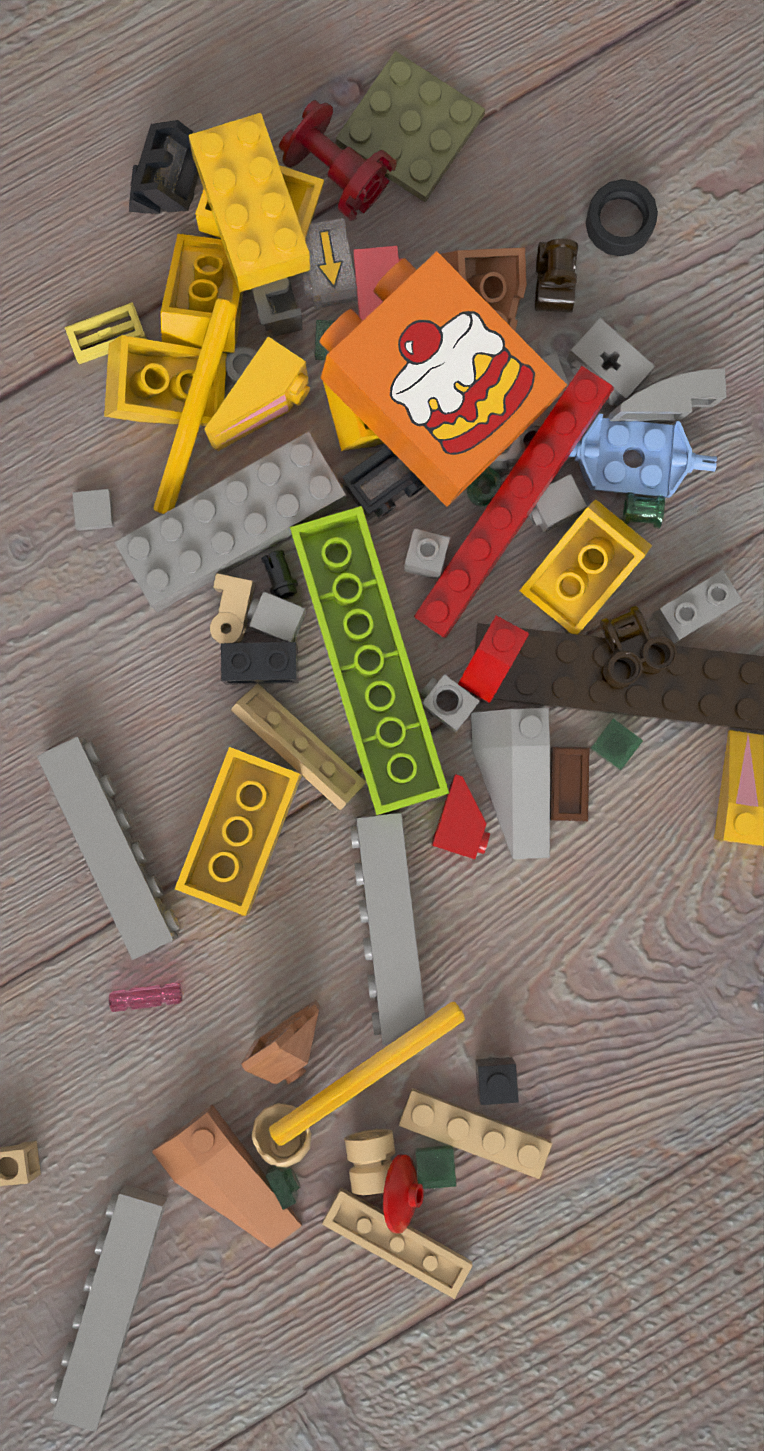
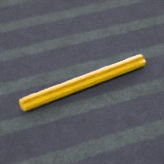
[153,298,236,514]
[269,1002,465,1146]

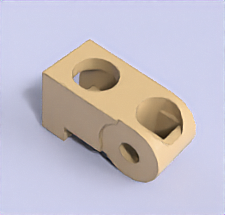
[210,573,255,644]
[0,1141,41,1186]

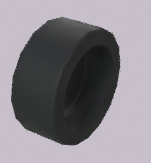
[585,179,658,256]

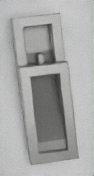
[609,368,726,422]

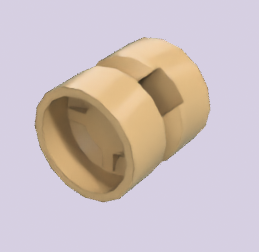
[345,1129,395,1195]

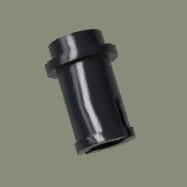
[261,550,298,599]

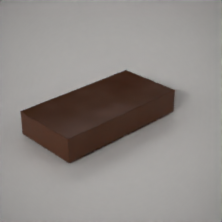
[550,746,590,822]

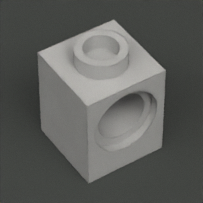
[529,474,587,533]
[404,528,450,580]
[247,592,306,642]
[420,674,480,733]

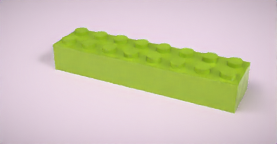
[290,506,449,815]

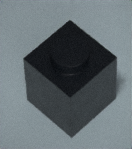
[475,1057,519,1105]

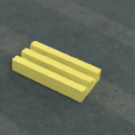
[64,302,147,364]

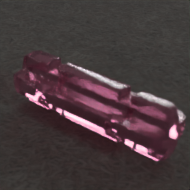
[108,983,183,1012]

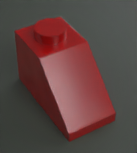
[458,615,529,703]
[431,774,490,859]

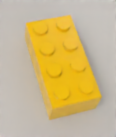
[189,112,310,293]
[175,747,302,916]

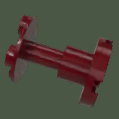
[279,100,397,221]

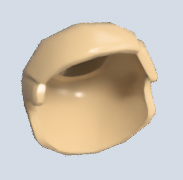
[252,1103,312,1167]

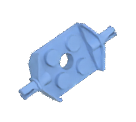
[569,413,717,498]

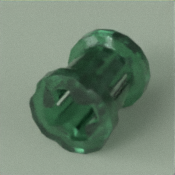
[466,467,502,507]
[622,492,665,529]

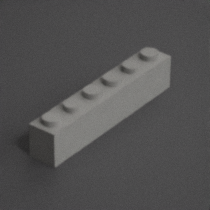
[37,736,180,960]
[350,813,425,1045]
[50,1185,168,1432]

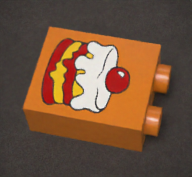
[320,251,567,507]

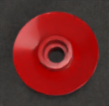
[383,1154,424,1234]

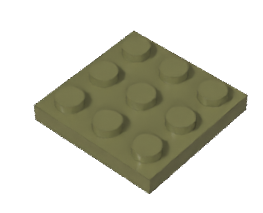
[336,51,485,202]

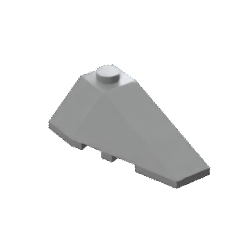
[471,708,550,859]

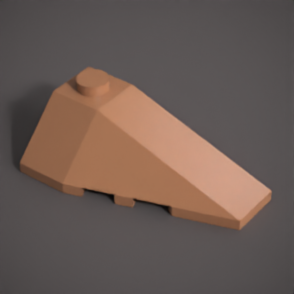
[440,247,527,331]
[241,1000,320,1084]
[152,1105,302,1249]

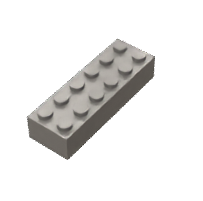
[114,431,347,612]

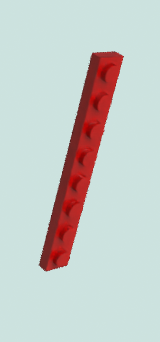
[414,366,614,638]

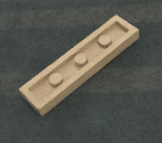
[231,683,366,810]
[399,1088,552,1179]
[322,1188,473,1299]

